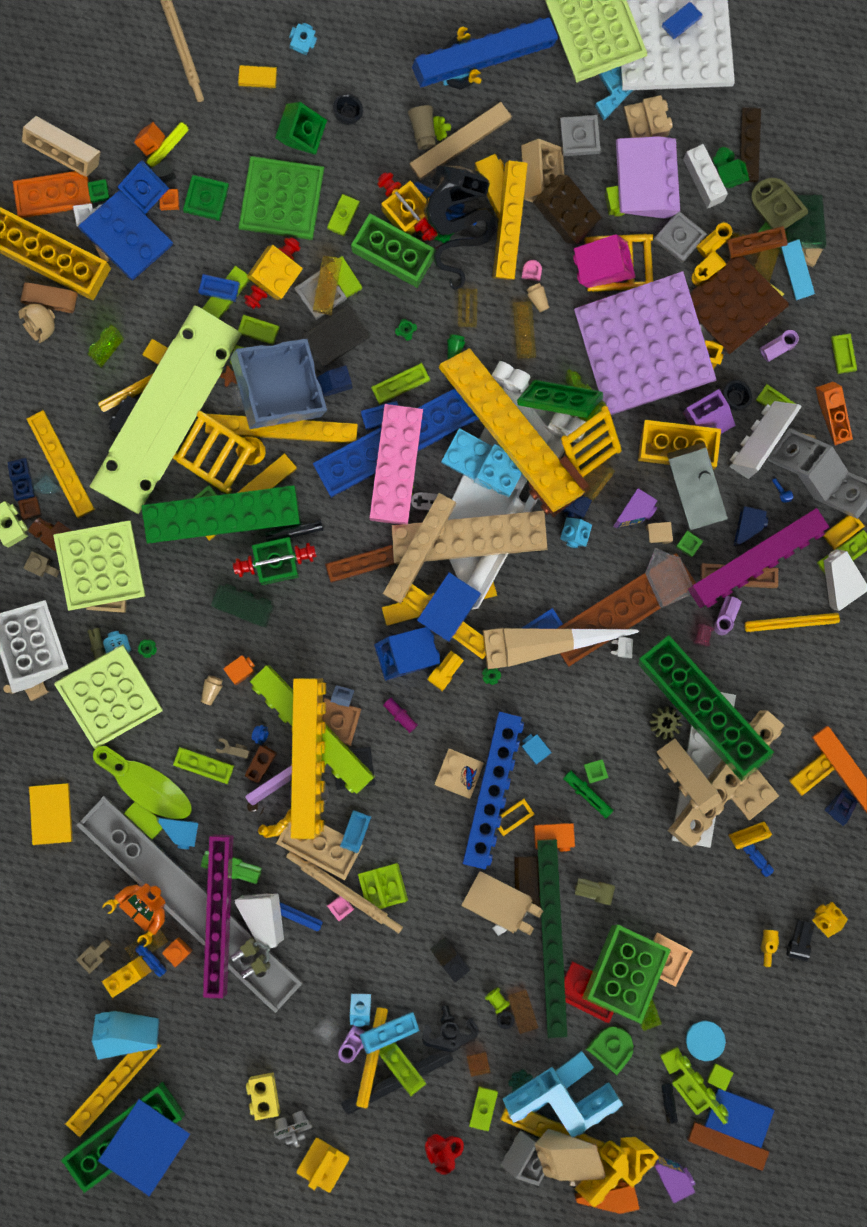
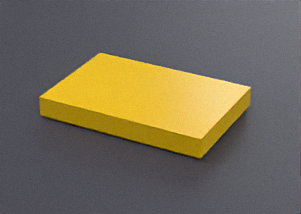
[29,783,73,845]

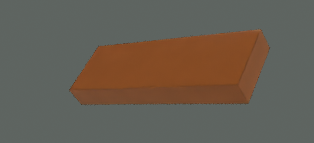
[727,226,788,259]

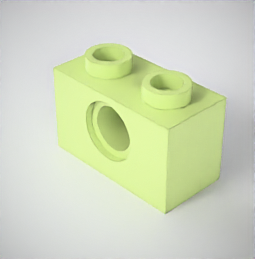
[0,501,28,548]

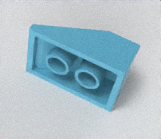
[92,1011,159,1059]

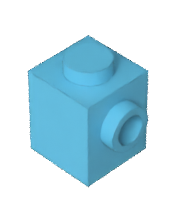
[350,994,371,1027]

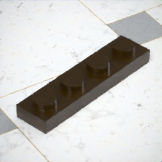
[740,107,761,182]

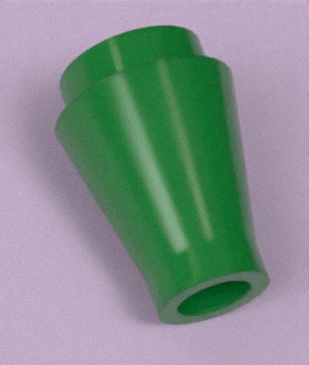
[447,334,466,360]

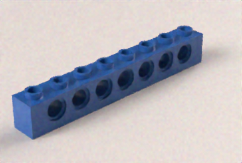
[463,712,524,870]

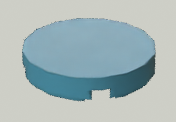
[685,1020,726,1061]

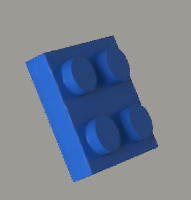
[117,160,169,214]

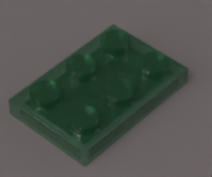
[786,195,827,249]

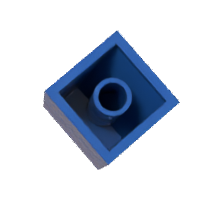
[374,627,440,681]

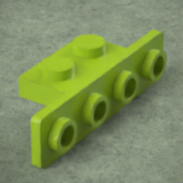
[672,1052,729,1125]

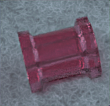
[693,624,715,647]

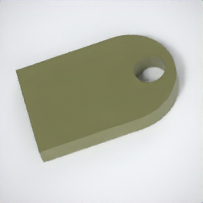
[752,178,808,229]

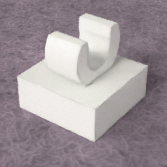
[611,637,633,658]

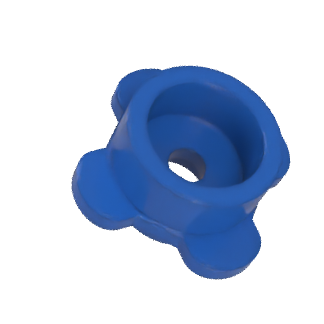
[252,725,269,745]

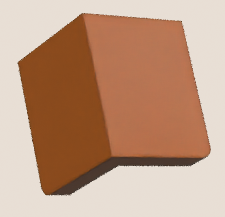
[134,122,165,156]

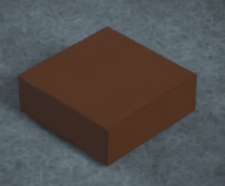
[18,496,42,520]

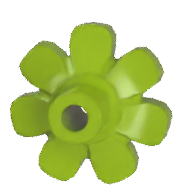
[433,116,451,141]

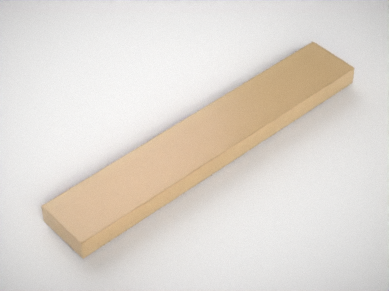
[410,102,512,180]

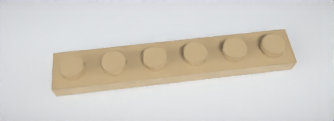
[383,493,457,604]

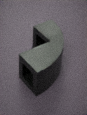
[122,151,176,183]

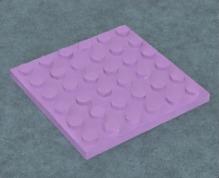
[574,271,717,415]

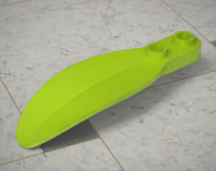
[93,746,192,819]

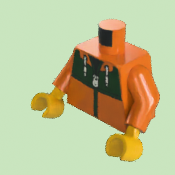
[103,883,166,947]

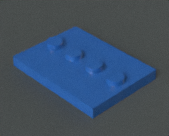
[78,190,173,281]

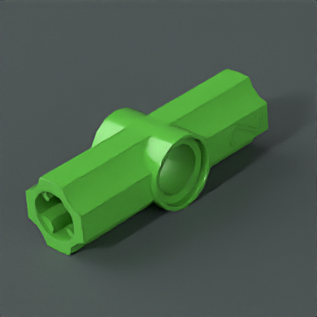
[201,850,262,884]

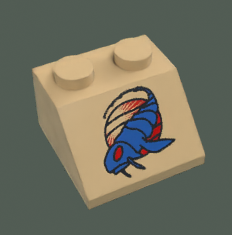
[434,749,484,799]

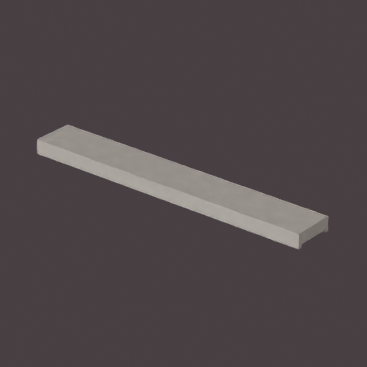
[77,796,303,1013]

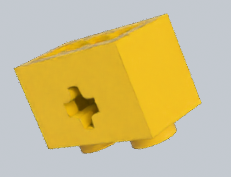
[102,956,152,998]

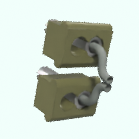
[231,937,271,978]

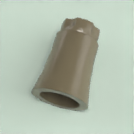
[407,105,436,150]

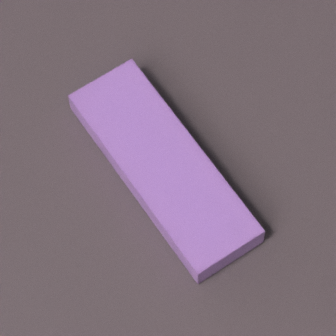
[245,765,292,805]

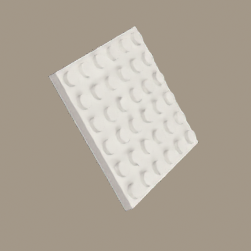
[620,0,735,90]

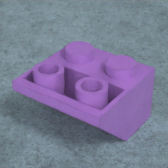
[683,389,735,434]

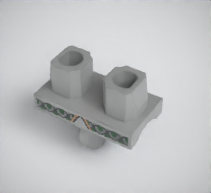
[274,1111,312,1148]

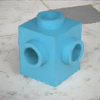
[289,23,317,55]
[560,517,592,548]

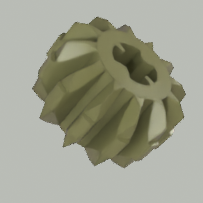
[649,707,683,740]

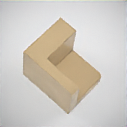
[646,522,673,544]

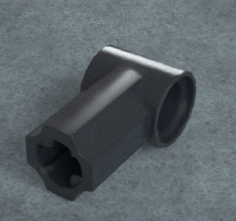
[786,919,815,962]

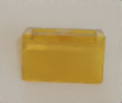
[582,464,615,504]

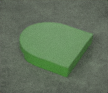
[586,1026,633,1075]

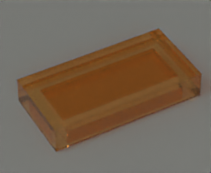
[508,989,538,1034]

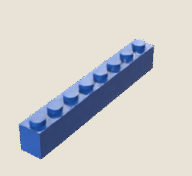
[412,17,558,88]

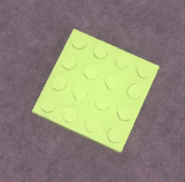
[53,521,146,611]
[54,644,163,749]

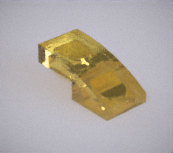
[124,929,168,960]

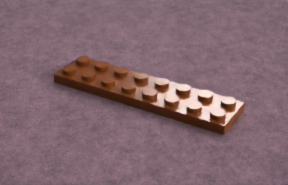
[557,553,696,667]

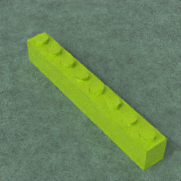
[250,665,376,794]

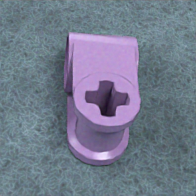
[338,1025,365,1063]

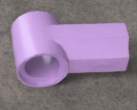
[760,330,799,362]
[713,596,742,635]

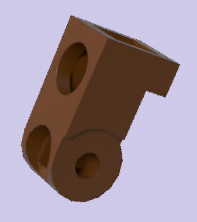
[245,745,278,784]

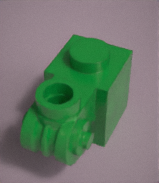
[713,147,750,188]

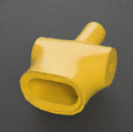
[760,930,779,967]

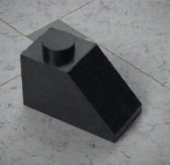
[430,937,470,983]

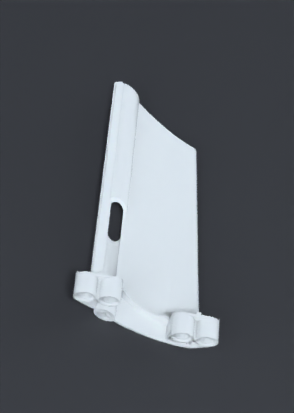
[448,361,586,610]

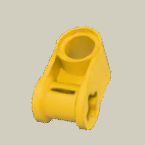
[691,251,727,286]

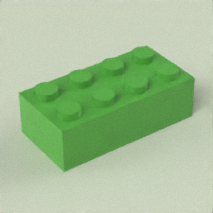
[351,213,435,288]

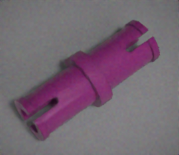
[383,697,418,734]

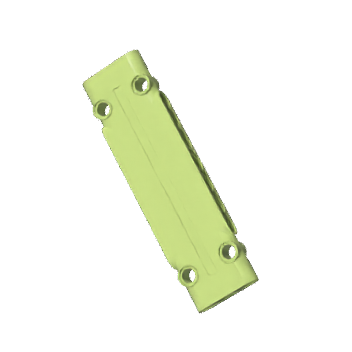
[89,306,242,514]

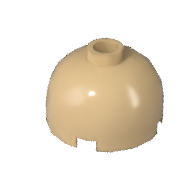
[18,304,55,343]

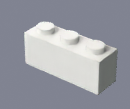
[683,144,728,209]

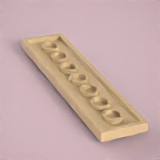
[392,511,548,564]

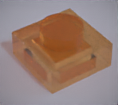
[467,1052,490,1077]

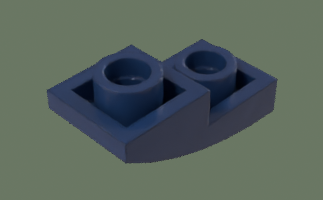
[8,458,35,502]

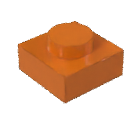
[159,189,180,211]

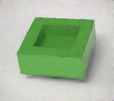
[676,530,703,558]
[583,759,608,783]

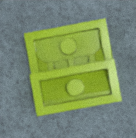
[358,863,408,909]

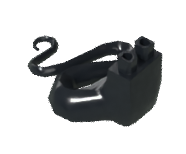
[424,166,496,290]

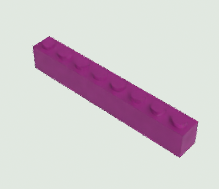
[688,508,829,608]
[203,835,233,998]

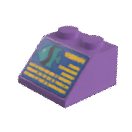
[614,489,658,528]
[654,1156,695,1203]

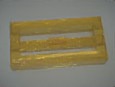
[458,289,477,327]

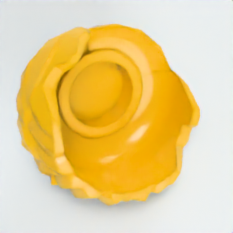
[236,436,266,465]

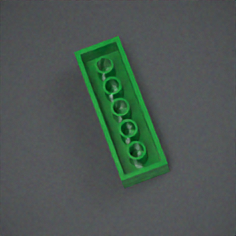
[61,1082,185,1193]

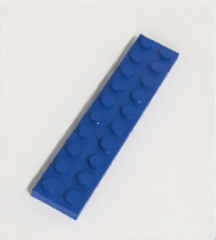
[313,388,479,497]

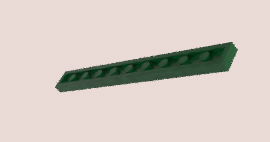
[537,839,567,1038]

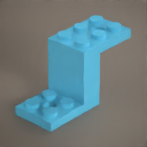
[503,1067,623,1137]

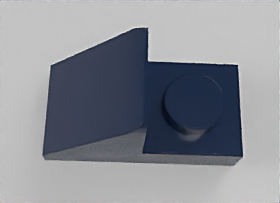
[825,788,858,826]

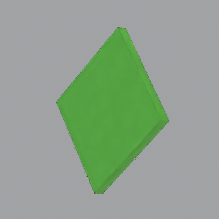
[239,156,324,240]

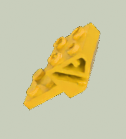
[575,1137,659,1208]

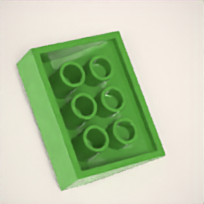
[582,925,671,1024]

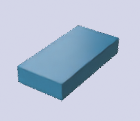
[340,810,371,853]

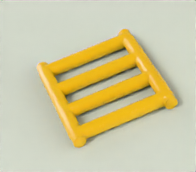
[584,234,653,292]
[561,406,622,477]
[173,411,257,494]

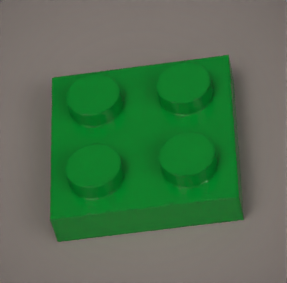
[183,175,229,221]

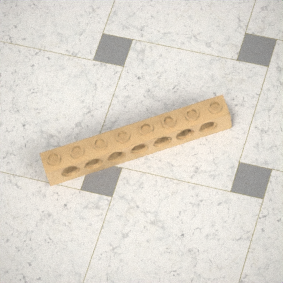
[668,710,785,847]

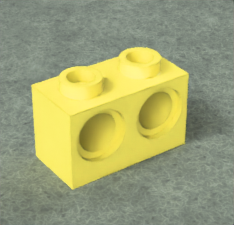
[246,1072,280,1120]

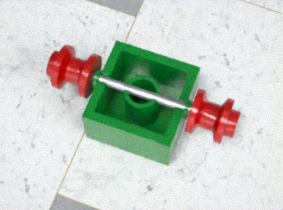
[233,537,317,585]

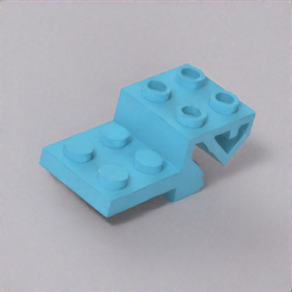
[441,428,522,497]

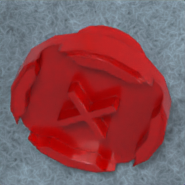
[425,1134,464,1175]

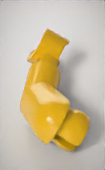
[258,809,291,838]

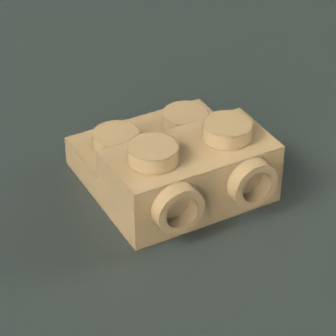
[624,95,672,138]

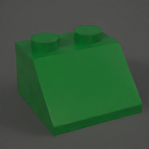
[275,102,327,155]

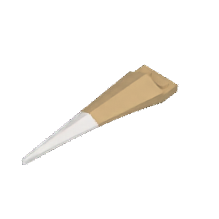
[483,628,639,669]

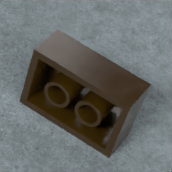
[533,175,602,245]

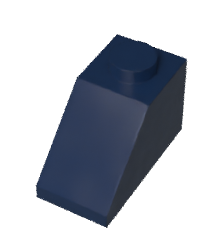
[317,366,353,397]
[733,506,768,547]

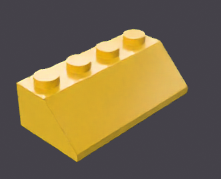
[638,420,721,470]

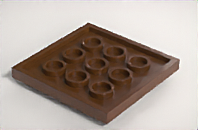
[690,256,789,354]

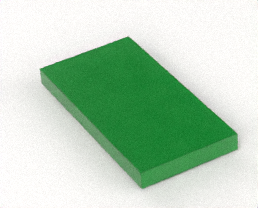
[517,380,603,418]

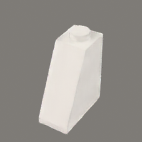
[824,550,867,611]
[235,894,284,948]

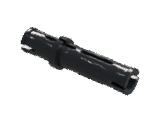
[265,519,323,542]

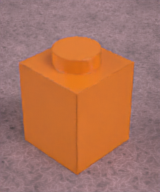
[223,655,255,685]
[162,937,193,967]

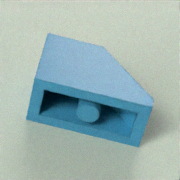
[157,817,198,849]

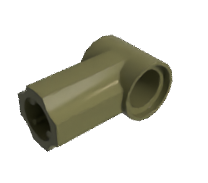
[574,878,615,905]

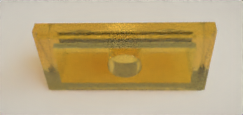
[754,248,780,282]

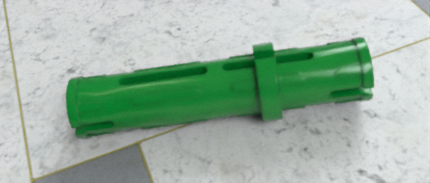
[563,770,614,819]

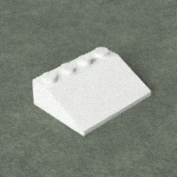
[730,401,802,479]
[0,600,68,693]

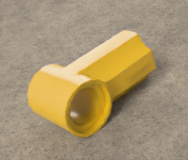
[696,223,732,258]
[427,651,464,691]

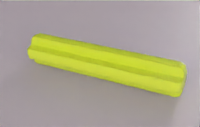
[146,122,188,168]

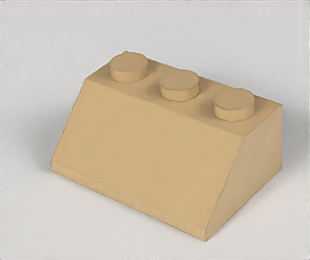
[521,139,564,202]

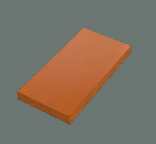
[13,171,93,218]

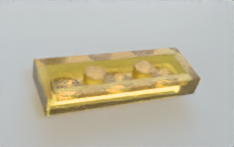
[313,255,342,315]
[513,301,536,359]

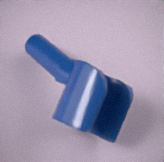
[772,478,793,503]

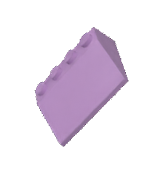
[616,136,680,219]

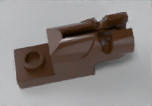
[28,517,72,552]

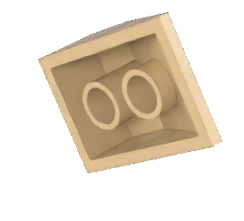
[534,1129,606,1181]

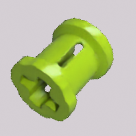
[485,987,510,1014]

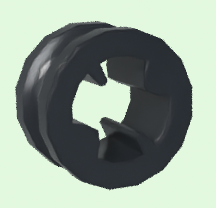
[496,1010,514,1029]

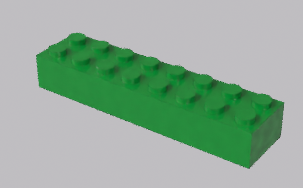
[141,485,301,544]
[639,635,774,782]

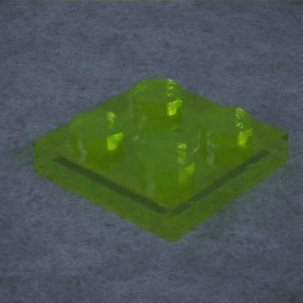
[88,325,124,368]

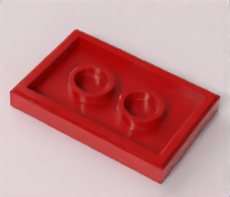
[564,961,614,1023]

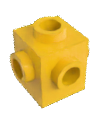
[705,340,724,369]
[812,902,848,938]

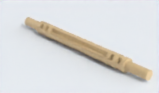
[160,0,204,102]
[286,851,403,933]

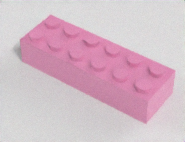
[370,404,423,525]

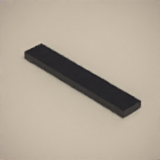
[341,1050,454,1115]

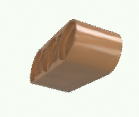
[20,283,78,313]

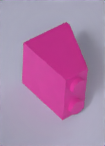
[573,234,636,288]

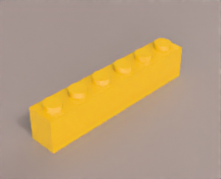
[492,160,528,280]

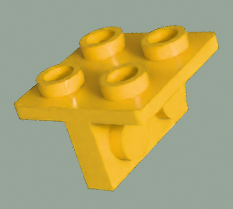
[297,1138,349,1193]

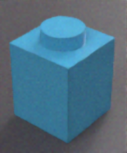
[521,734,552,765]

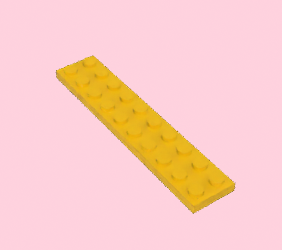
[439,348,585,512]

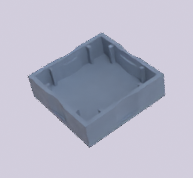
[230,339,327,429]

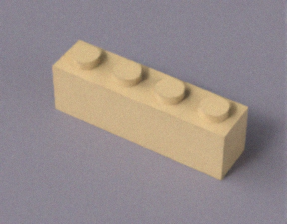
[22,116,100,177]
[657,739,723,815]

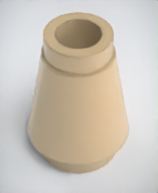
[526,283,550,313]
[201,675,223,705]

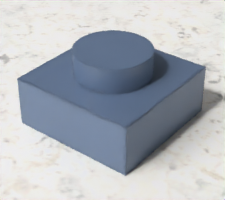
[330,685,354,707]

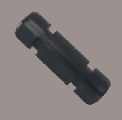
[661,1083,678,1124]

